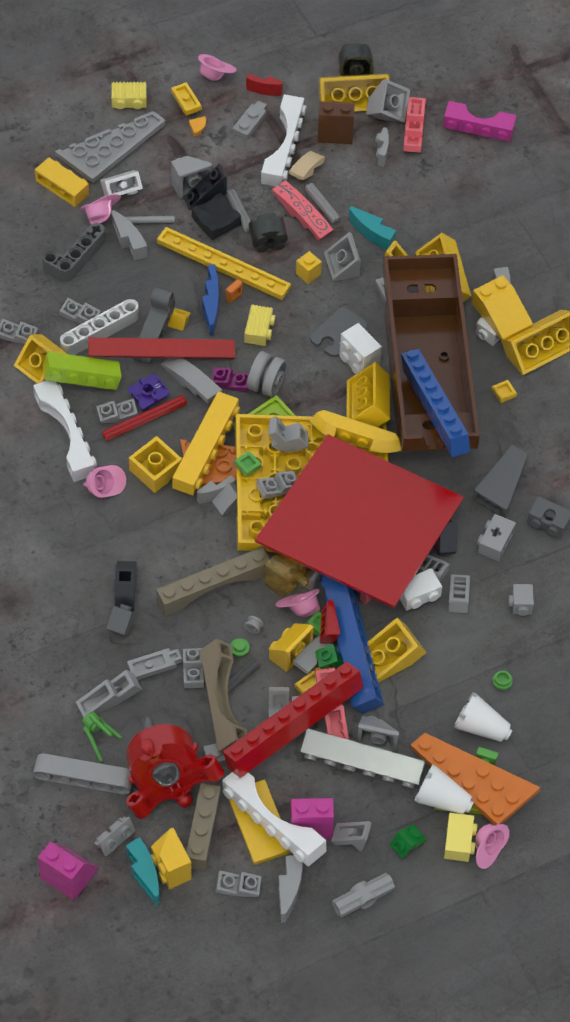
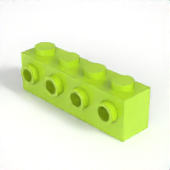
[43,351,121,390]

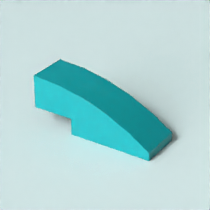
[349,206,396,250]
[126,837,159,905]

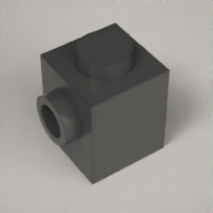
[106,604,136,635]

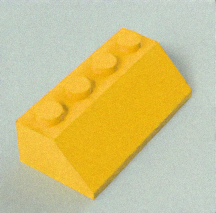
[318,73,389,111]
[415,233,471,302]
[501,310,570,375]
[346,361,390,427]

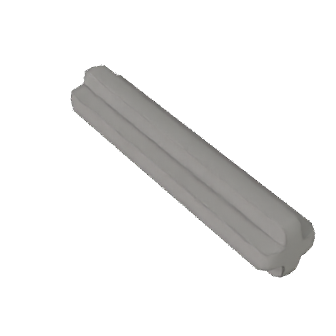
[305,183,340,224]
[226,189,251,233]

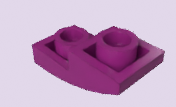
[211,367,249,392]

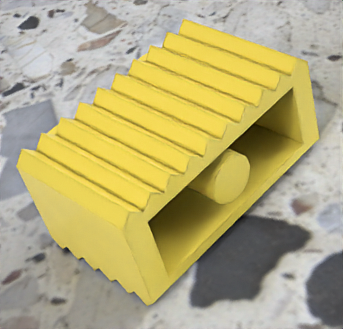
[111,82,147,109]
[244,305,276,346]

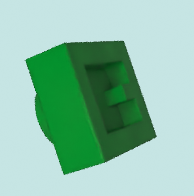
[315,644,343,670]

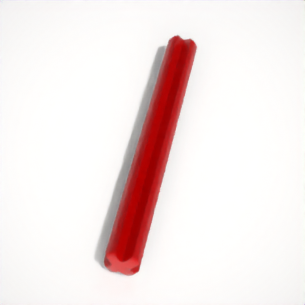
[102,395,187,441]

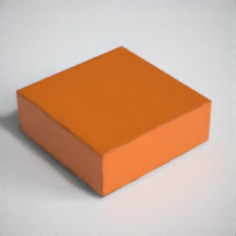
[226,279,243,304]

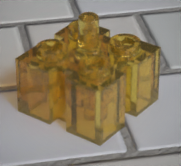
[265,554,310,598]

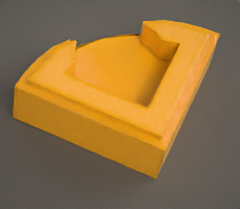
[189,116,206,137]

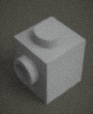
[508,584,534,616]

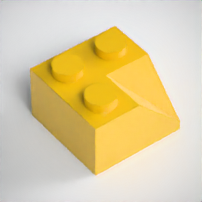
[129,436,182,493]
[151,828,192,889]

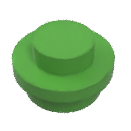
[231,638,250,658]
[492,671,513,690]

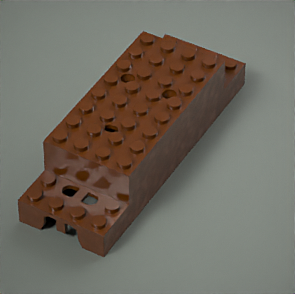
[383,254,480,452]

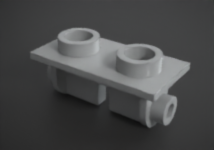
[93,817,136,857]

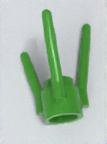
[82,711,122,762]

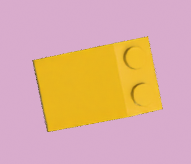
[471,275,533,341]
[368,618,427,683]

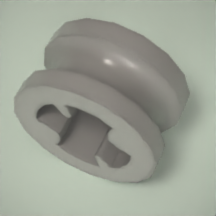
[244,616,264,634]

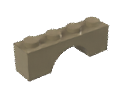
[186,783,221,871]

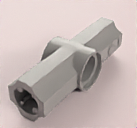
[332,873,395,918]

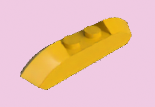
[310,410,401,453]

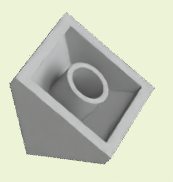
[324,232,361,281]

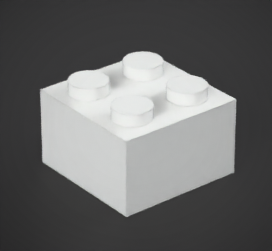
[339,323,382,374]

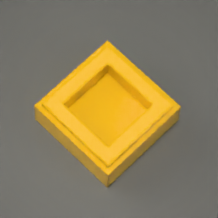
[491,380,517,404]

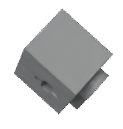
[477,514,516,562]

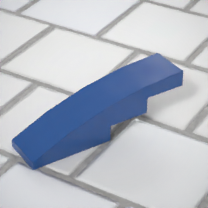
[202,264,219,336]

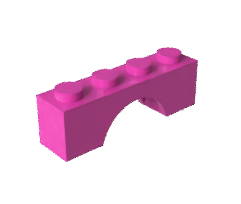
[443,101,517,142]

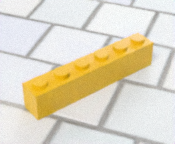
[172,391,241,496]

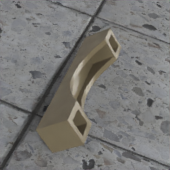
[156,547,271,616]
[200,638,247,753]

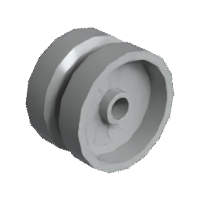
[247,351,287,398]

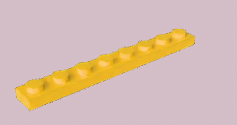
[157,227,291,300]

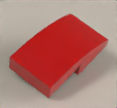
[246,74,283,96]

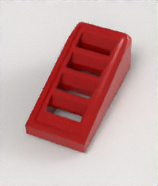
[320,600,341,644]

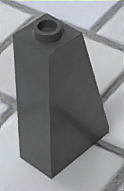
[473,445,528,518]

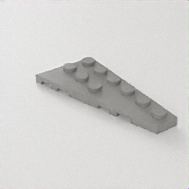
[55,111,166,183]

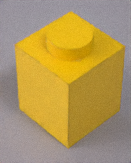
[296,251,322,284]

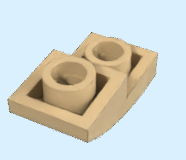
[289,151,325,180]

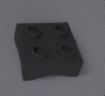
[191,193,241,240]

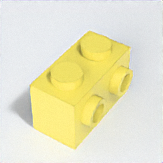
[444,813,477,862]

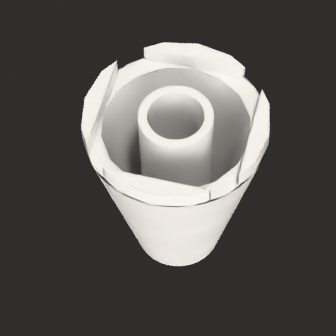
[454,692,512,742]
[414,764,474,814]

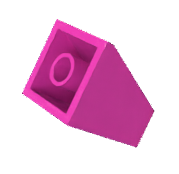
[290,798,334,839]
[38,841,99,900]

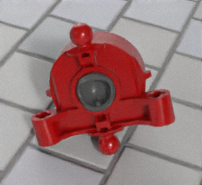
[126,717,224,819]

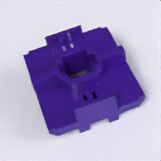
[127,373,170,410]

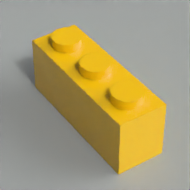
[35,157,89,207]

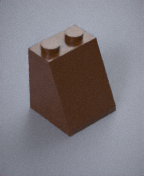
[318,101,355,144]

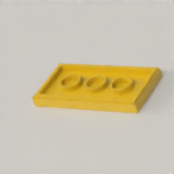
[228,779,292,865]

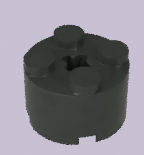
[338,43,374,76]
[249,213,288,253]

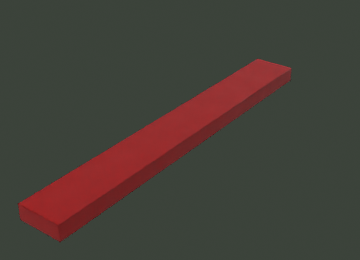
[87,337,235,359]

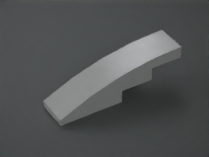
[161,358,222,404]

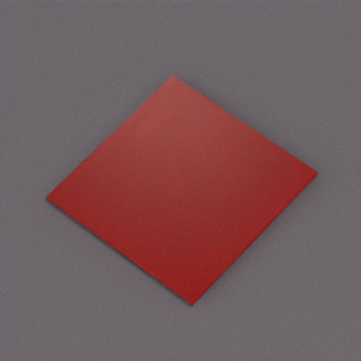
[255,434,464,608]

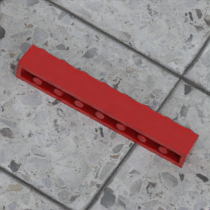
[223,662,364,778]

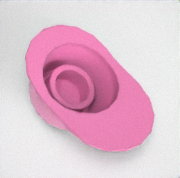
[198,54,237,81]
[81,194,120,224]
[83,465,126,498]
[276,589,320,617]
[475,824,509,869]

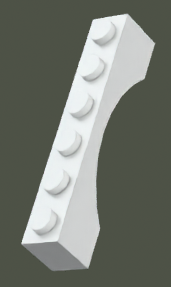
[261,94,307,186]
[33,381,97,482]
[222,772,326,867]

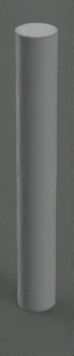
[125,216,175,224]

